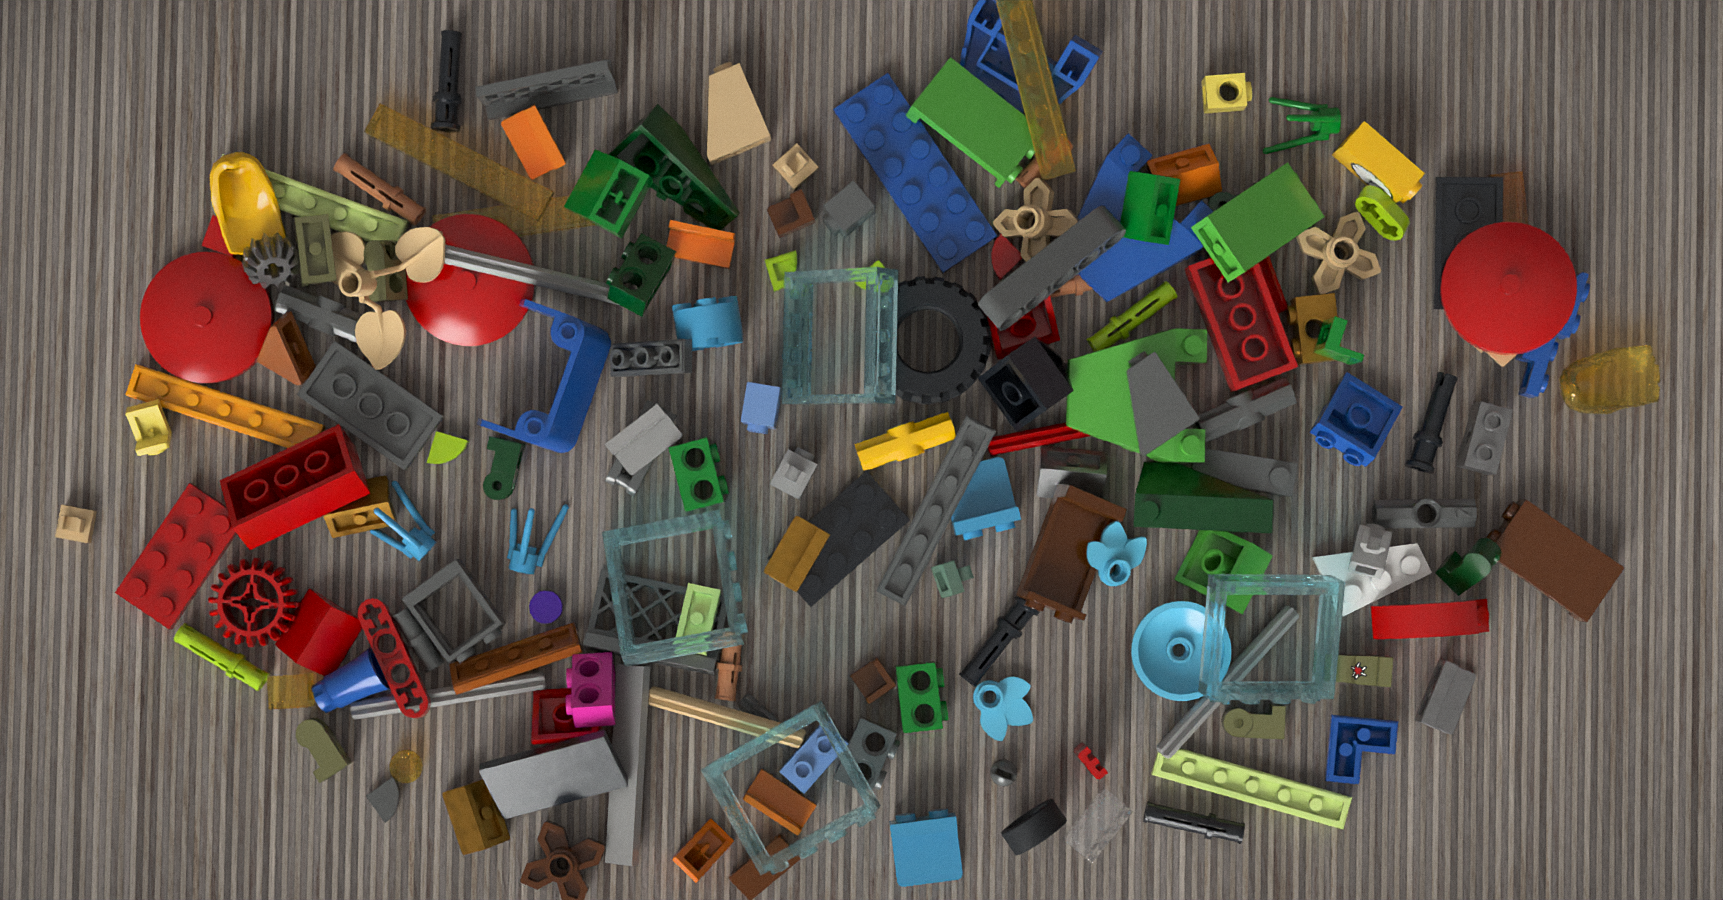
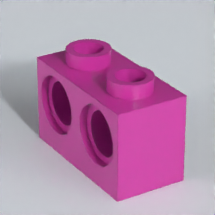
[566,652,616,728]

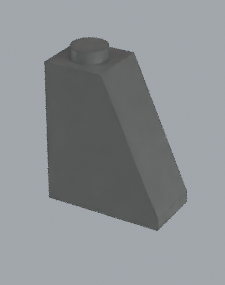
[1126,351,1200,457]

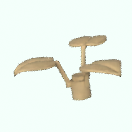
[331,227,445,370]

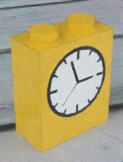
[1332,121,1425,204]

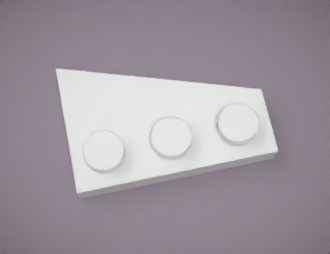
[1312,543,1432,616]

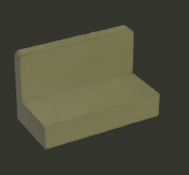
[293,214,336,287]

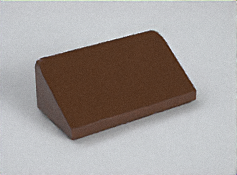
[728,833,801,900]

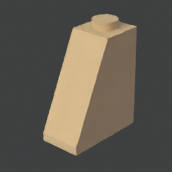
[707,62,771,166]

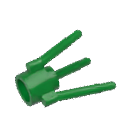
[1263,97,1341,154]

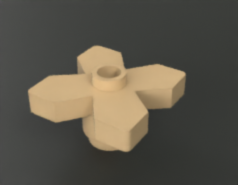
[993,178,1080,262]
[1296,212,1381,295]

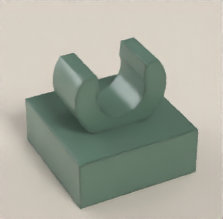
[931,560,974,599]

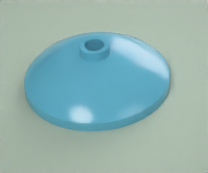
[1131,601,1231,701]

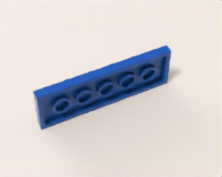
[833,73,997,274]

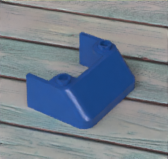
[477,299,611,453]

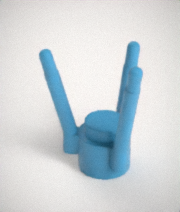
[370,481,437,561]
[507,504,569,574]

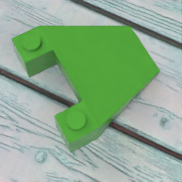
[1066,328,1207,463]

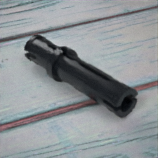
[1143,801,1245,844]

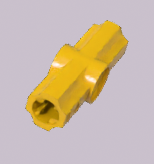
[854,412,956,471]

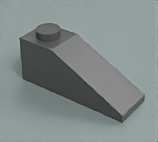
[1191,449,1298,497]

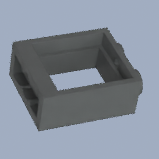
[402,559,506,664]

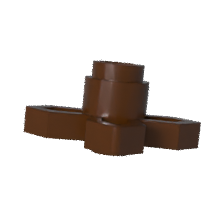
[520,820,606,900]

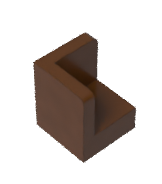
[767,189,815,239]
[850,657,896,704]

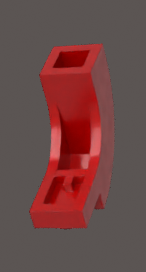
[1371,599,1490,639]

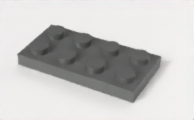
[297,341,444,471]

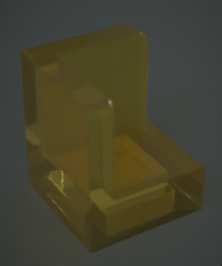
[267,673,315,710]

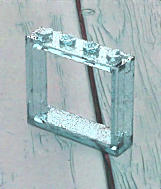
[782,267,898,406]
[602,510,748,667]
[1198,574,1345,705]
[701,701,881,875]

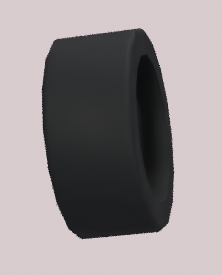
[1001,799,1067,855]

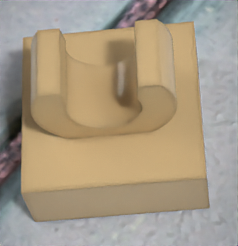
[772,143,819,191]
[55,505,97,543]

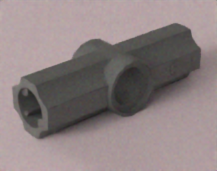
[275,285,363,343]
[1195,377,1297,442]
[1372,498,1477,528]

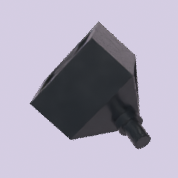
[978,336,1074,431]

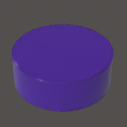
[529,590,563,624]

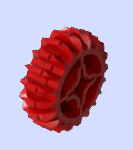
[208,558,300,647]

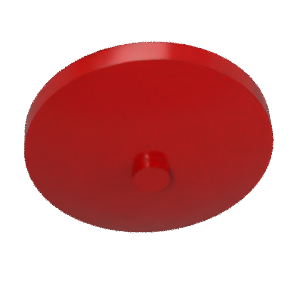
[406,214,536,346]
[1440,222,1577,355]
[140,252,274,384]

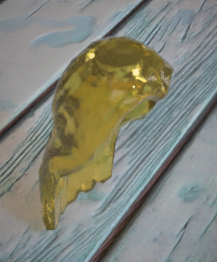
[1558,345,1660,414]

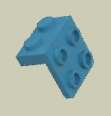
[951,457,1021,540]
[889,809,963,887]

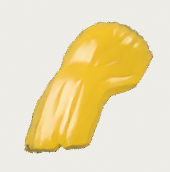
[210,152,286,255]

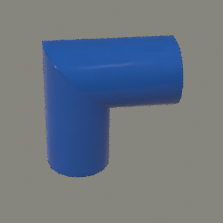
[1325,714,1398,784]

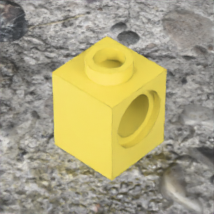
[1201,73,1252,114]

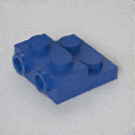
[1310,372,1403,467]

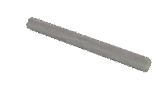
[444,245,618,305]
[1156,605,1299,759]
[350,671,547,720]

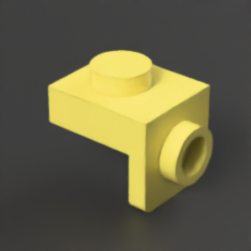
[125,399,172,456]

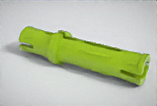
[1086,281,1178,352]
[173,623,270,692]

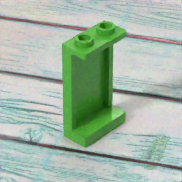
[905,57,1044,188]
[1191,162,1325,283]

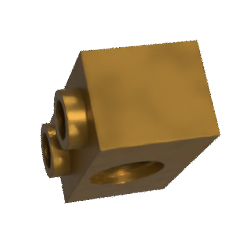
[1286,293,1341,365]

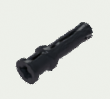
[431,30,462,133]
[1405,372,1458,474]
[959,596,1040,687]

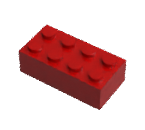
[1184,258,1298,392]
[220,424,370,550]

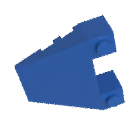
[960,0,1103,124]
[1077,133,1214,302]

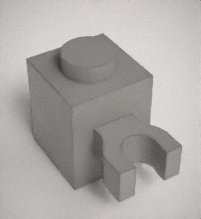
[770,447,818,500]
[1348,524,1393,579]

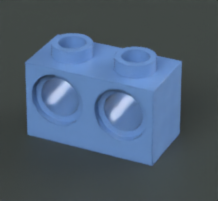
[741,382,782,434]
[779,719,849,794]

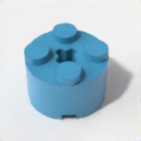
[672,296,744,351]

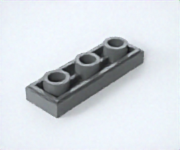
[610,339,692,377]

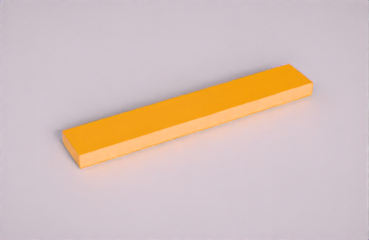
[125,364,325,448]

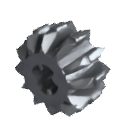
[242,232,300,289]

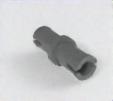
[392,607,444,673]

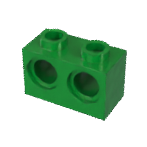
[668,437,729,512]
[895,661,948,733]

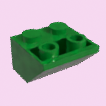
[564,149,653,239]

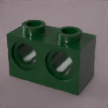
[606,233,676,317]

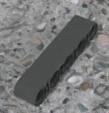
[978,205,1126,331]

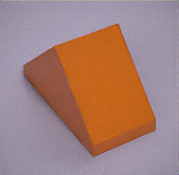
[672,818,734,883]

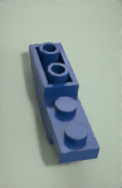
[1515,272,1590,398]

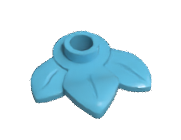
[1086,521,1147,586]
[973,676,1033,741]

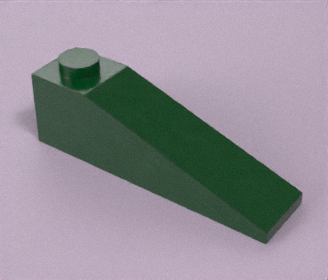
[608,104,740,230]
[1133,462,1274,534]

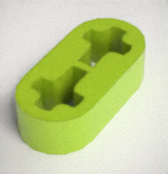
[1355,185,1410,241]

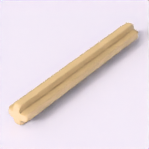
[648,686,806,748]

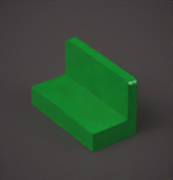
[1120,171,1180,245]
[1313,316,1364,365]

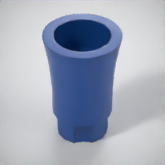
[311,648,390,713]

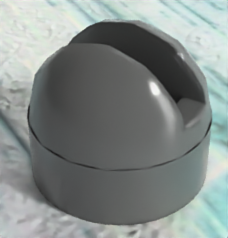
[990,759,1017,787]

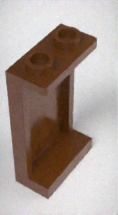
[1016,484,1127,624]
[1486,499,1624,622]

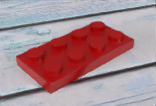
[115,483,237,630]

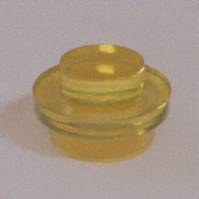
[389,750,423,783]

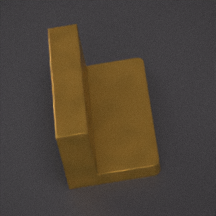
[323,475,397,538]
[764,516,830,592]
[442,779,510,855]

